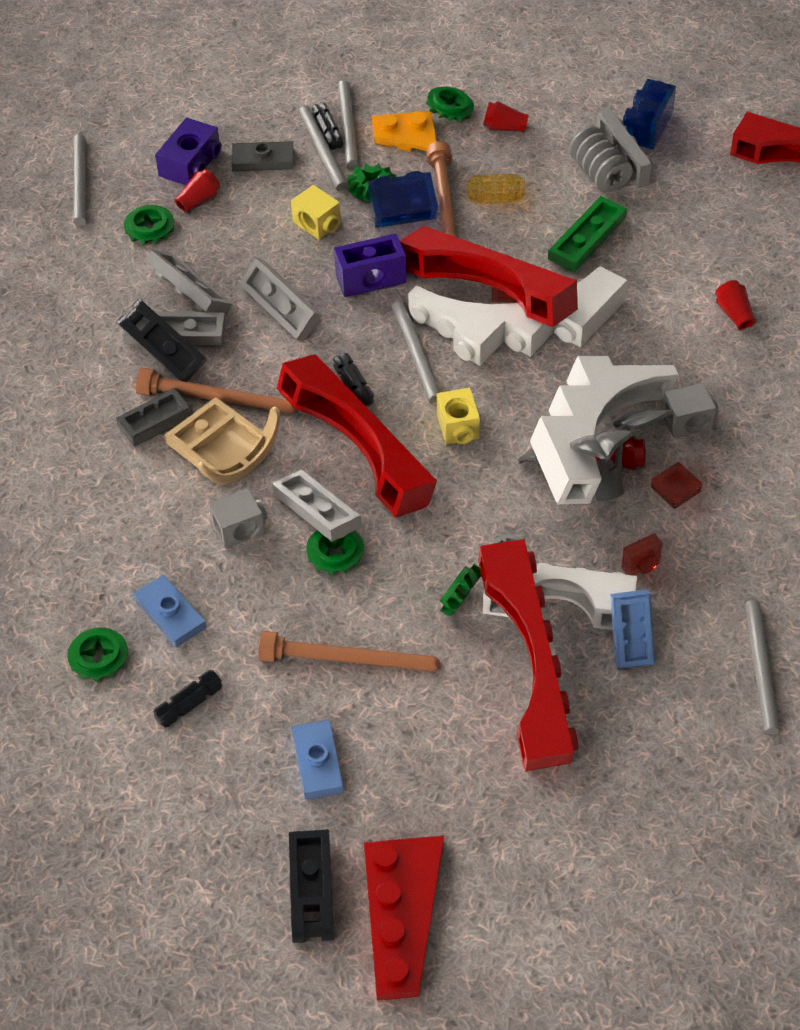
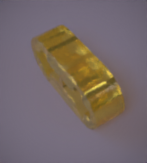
[466,174,525,204]

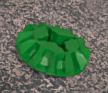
[426,87,474,122]
[348,163,397,202]
[124,205,174,245]
[306,530,364,576]
[440,563,481,616]
[67,627,129,683]

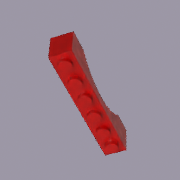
[730,111,800,164]
[400,225,578,327]
[276,354,437,518]
[478,539,579,772]

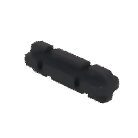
[312,102,343,150]
[333,352,374,406]
[153,670,222,728]

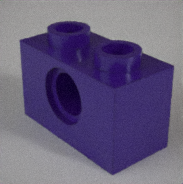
[155,117,222,185]
[334,233,406,297]

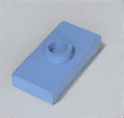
[133,574,207,647]
[610,589,655,669]
[292,720,344,800]

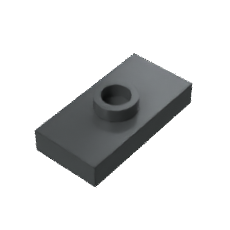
[232,141,294,172]
[116,388,193,447]

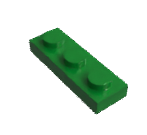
[548,196,627,273]

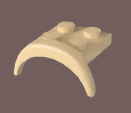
[165,397,280,485]

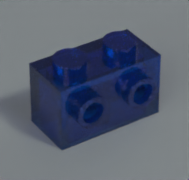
[623,79,676,150]
[368,171,438,228]

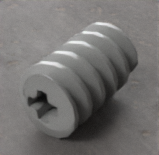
[569,125,633,192]

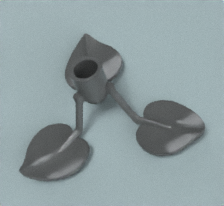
[518,409,674,501]

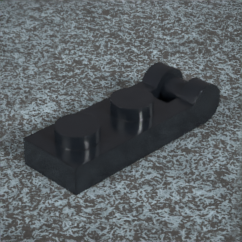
[116,298,207,382]
[289,829,334,943]

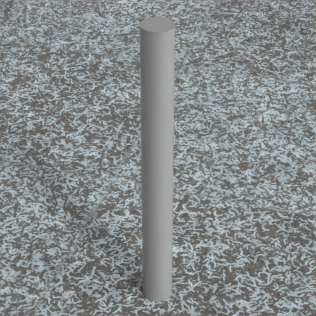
[338,80,358,168]
[299,106,348,191]
[73,134,86,225]
[392,300,440,404]
[745,600,780,735]

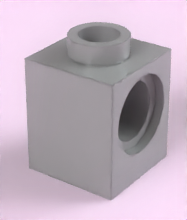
[662,383,718,438]
[209,488,268,549]

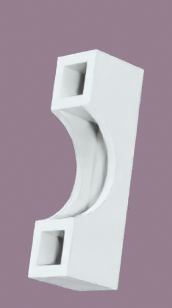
[483,563,637,630]

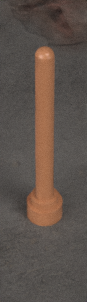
[426,141,456,237]
[136,367,296,414]
[259,631,440,671]

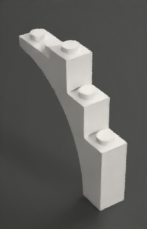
[408,266,627,366]
[530,356,679,505]

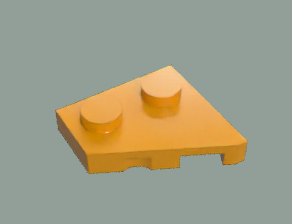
[371,111,437,152]

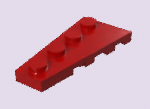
[364,835,444,1001]

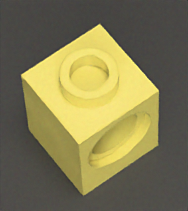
[291,185,341,240]
[437,387,480,445]

